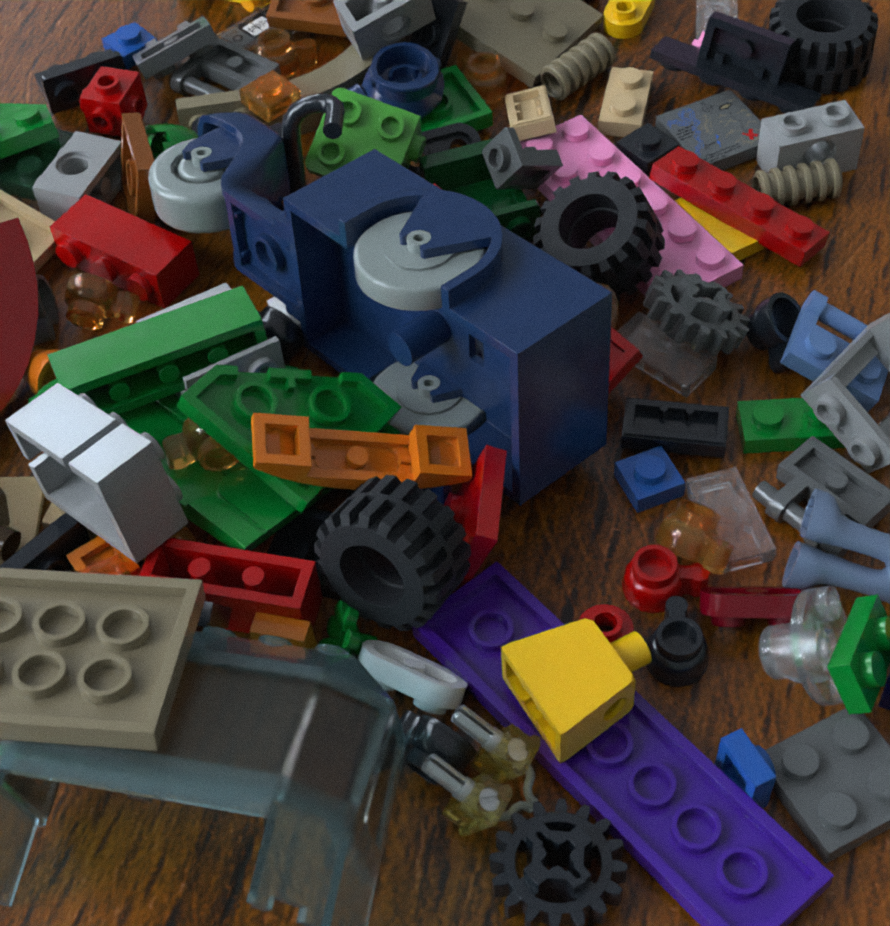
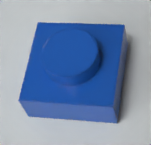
[102,22,158,70]
[614,445,686,513]
[715,728,776,808]

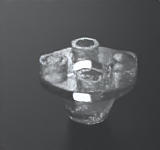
[758,586,847,706]

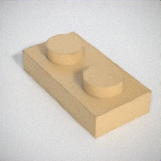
[598,67,653,137]

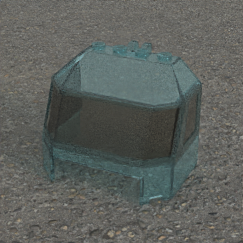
[0,627,407,926]

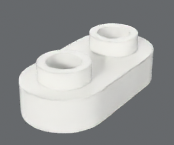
[356,640,468,715]

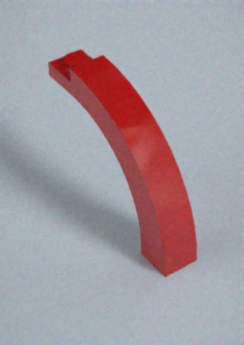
[0,217,38,413]

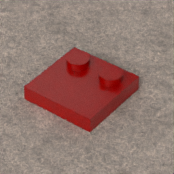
[444,445,507,594]

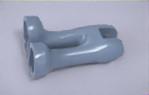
[782,488,890,604]

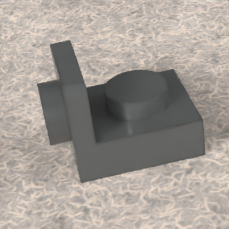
[482,127,563,190]

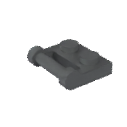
[170,37,282,96]

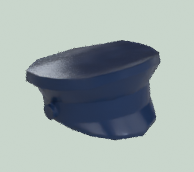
[362,42,445,119]

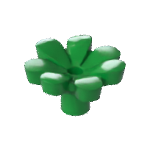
[317,600,377,675]

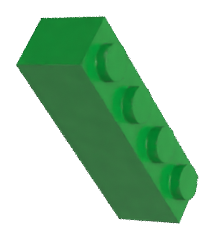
[47,285,267,414]

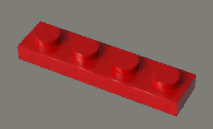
[649,146,830,267]

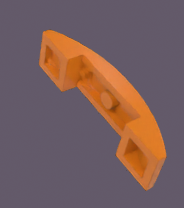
[251,413,472,490]

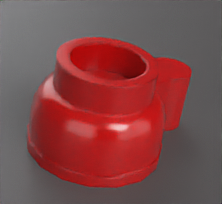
[622,545,710,614]

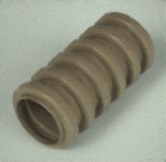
[540,33,616,100]
[752,158,843,206]

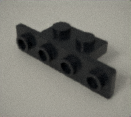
[649,11,821,113]

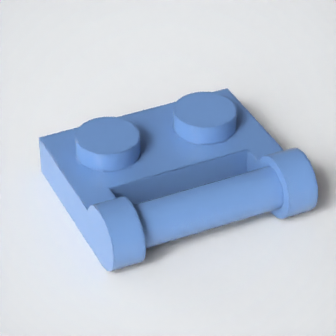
[780,290,888,412]

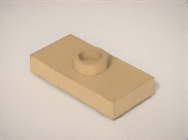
[504,86,557,141]

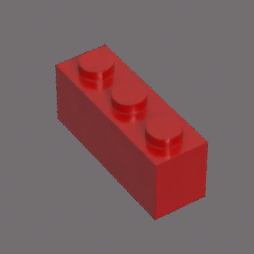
[50,194,200,309]
[139,538,323,634]

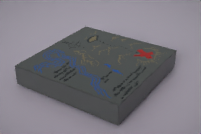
[655,89,761,170]

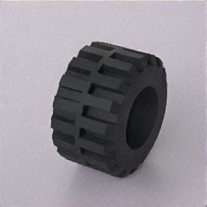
[768,0,879,94]
[533,171,665,302]
[314,475,471,631]

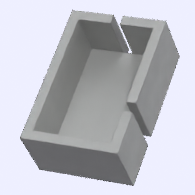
[5,383,188,563]

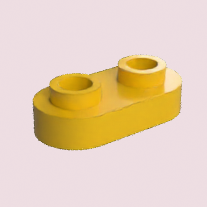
[603,0,655,39]

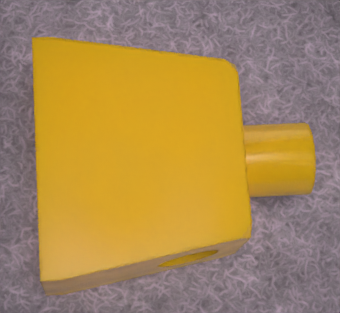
[501,618,652,764]

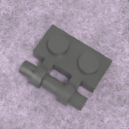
[132,16,218,80]
[752,436,890,558]

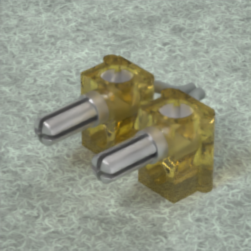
[421,705,541,837]

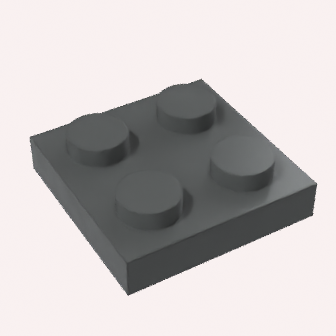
[765,708,890,864]

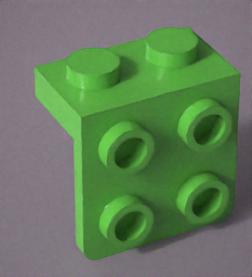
[305,88,426,177]

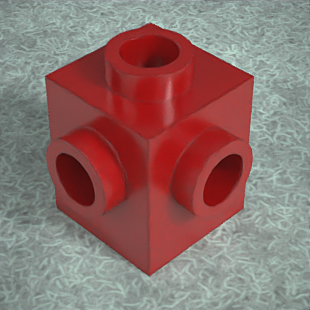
[80,66,148,137]

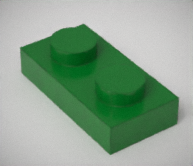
[736,398,845,454]
[827,594,890,715]

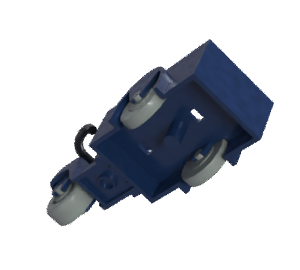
[148,93,612,506]

